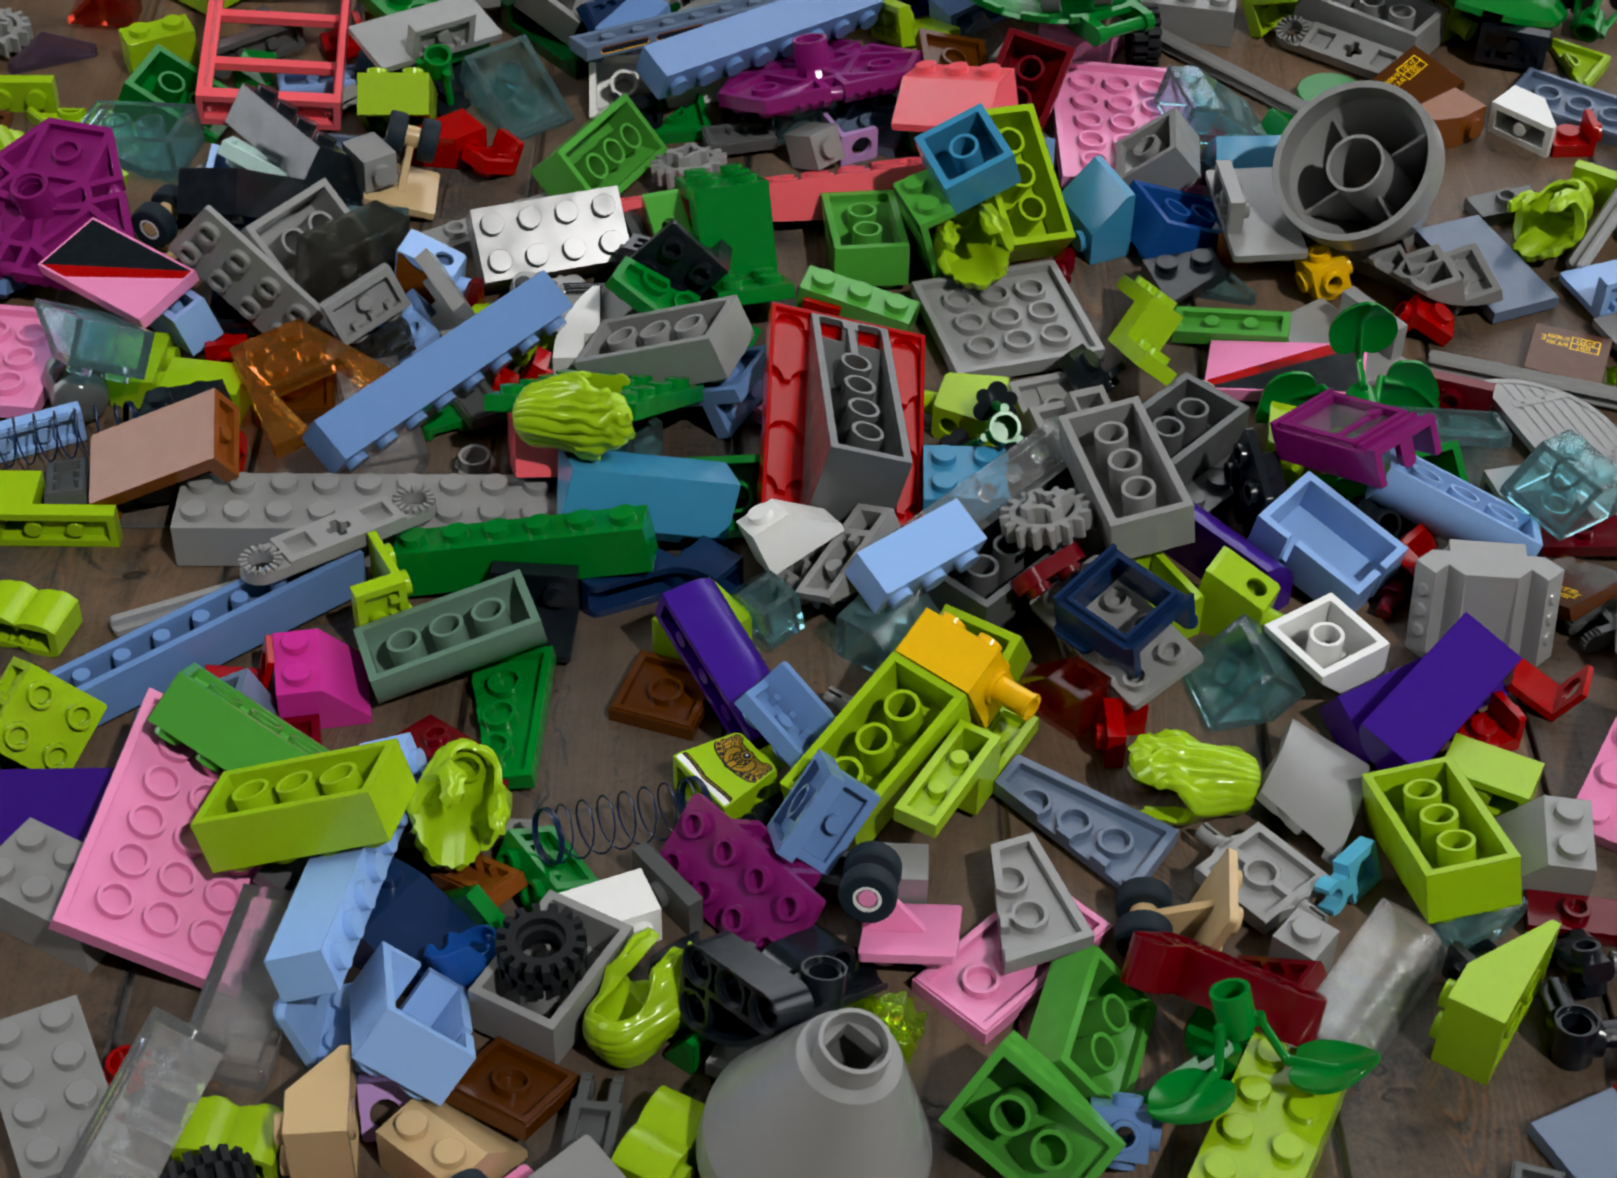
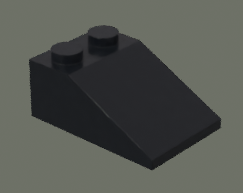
[177,168,313,225]

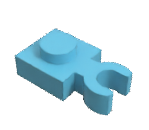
[1314,836,1382,916]

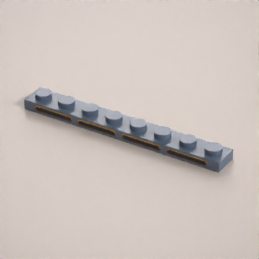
[569,0,778,63]

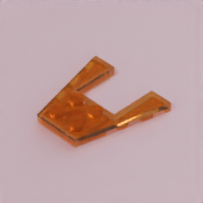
[229,319,392,459]

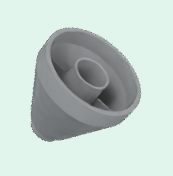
[1272,80,1445,251]
[696,1008,933,1178]

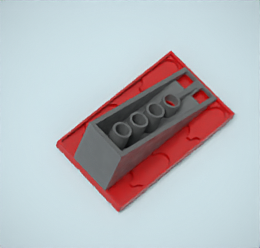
[757,302,925,546]

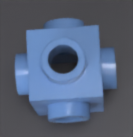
[1090,1092,1162,1171]

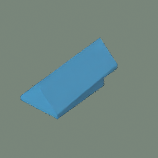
[557,449,741,543]

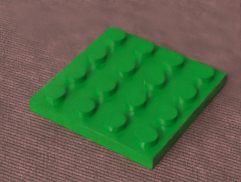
[484,369,704,421]

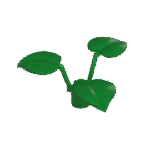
[1255,302,1440,423]
[1146,978,1381,1125]

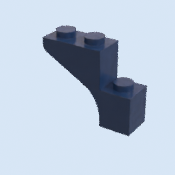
[581,535,743,618]

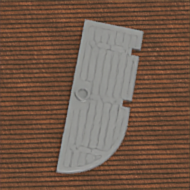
[1483,378,1617,515]

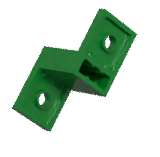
[674,163,795,305]

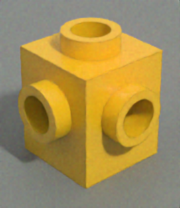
[1294,243,1353,301]

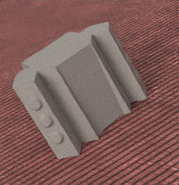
[1405,539,1564,667]

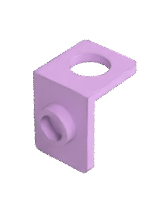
[821,112,878,166]
[356,1072,411,1142]

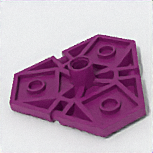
[717,33,921,118]
[0,117,136,292]

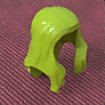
[1507,178,1594,262]
[932,201,1014,290]
[512,371,636,462]
[1127,728,1261,827]
[406,738,512,871]
[582,927,692,1069]

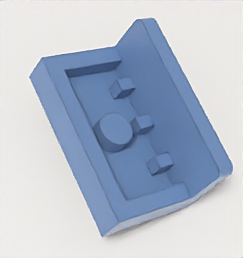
[734,661,836,768]

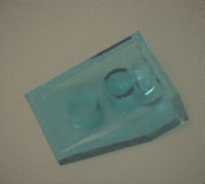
[460,34,574,140]
[1154,65,1268,144]
[80,100,206,181]
[34,298,155,384]

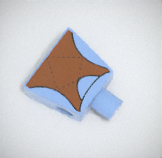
[394,229,472,305]

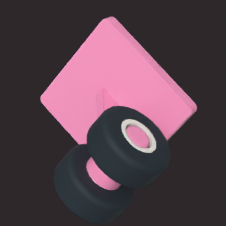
[838,841,963,968]

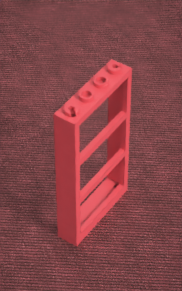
[195,0,352,131]

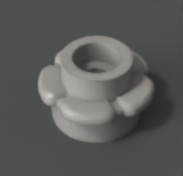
[455,444,495,474]

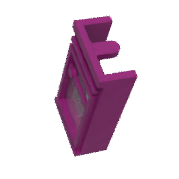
[1270,388,1442,489]

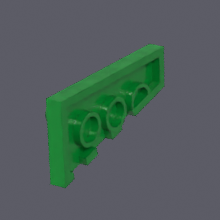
[604,256,762,347]
[471,646,557,789]

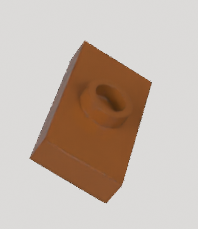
[430,853,528,907]

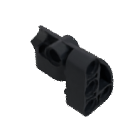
[678,925,888,1047]

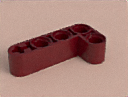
[1119,931,1328,1047]

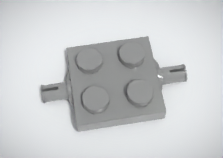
[1193,821,1329,936]

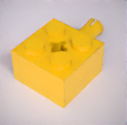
[895,607,1041,729]

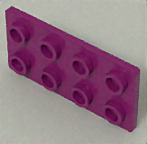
[660,793,826,952]

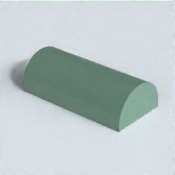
[353,569,548,704]

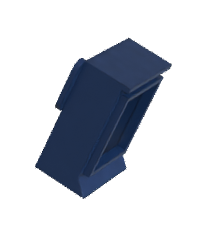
[1053,543,1198,679]

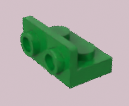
[495,825,599,912]

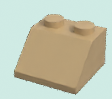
[273,1044,360,1178]
[375,1098,528,1178]

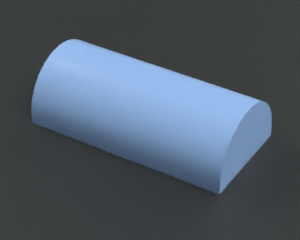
[1365,447,1543,556]

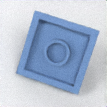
[681,345,766,439]
[766,749,881,876]

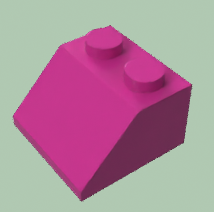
[272,628,373,729]

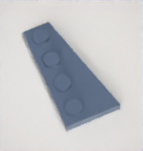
[993,754,1179,889]

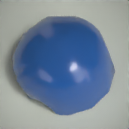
[423,924,497,988]

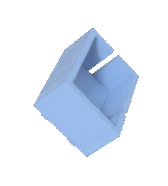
[1247,471,1409,613]
[349,941,476,1106]

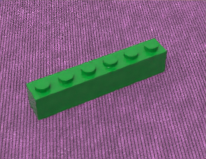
[393,504,658,597]

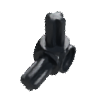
[1538,976,1617,1071]

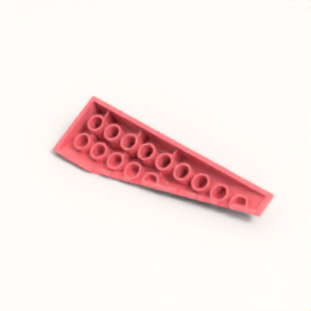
[620,156,925,222]

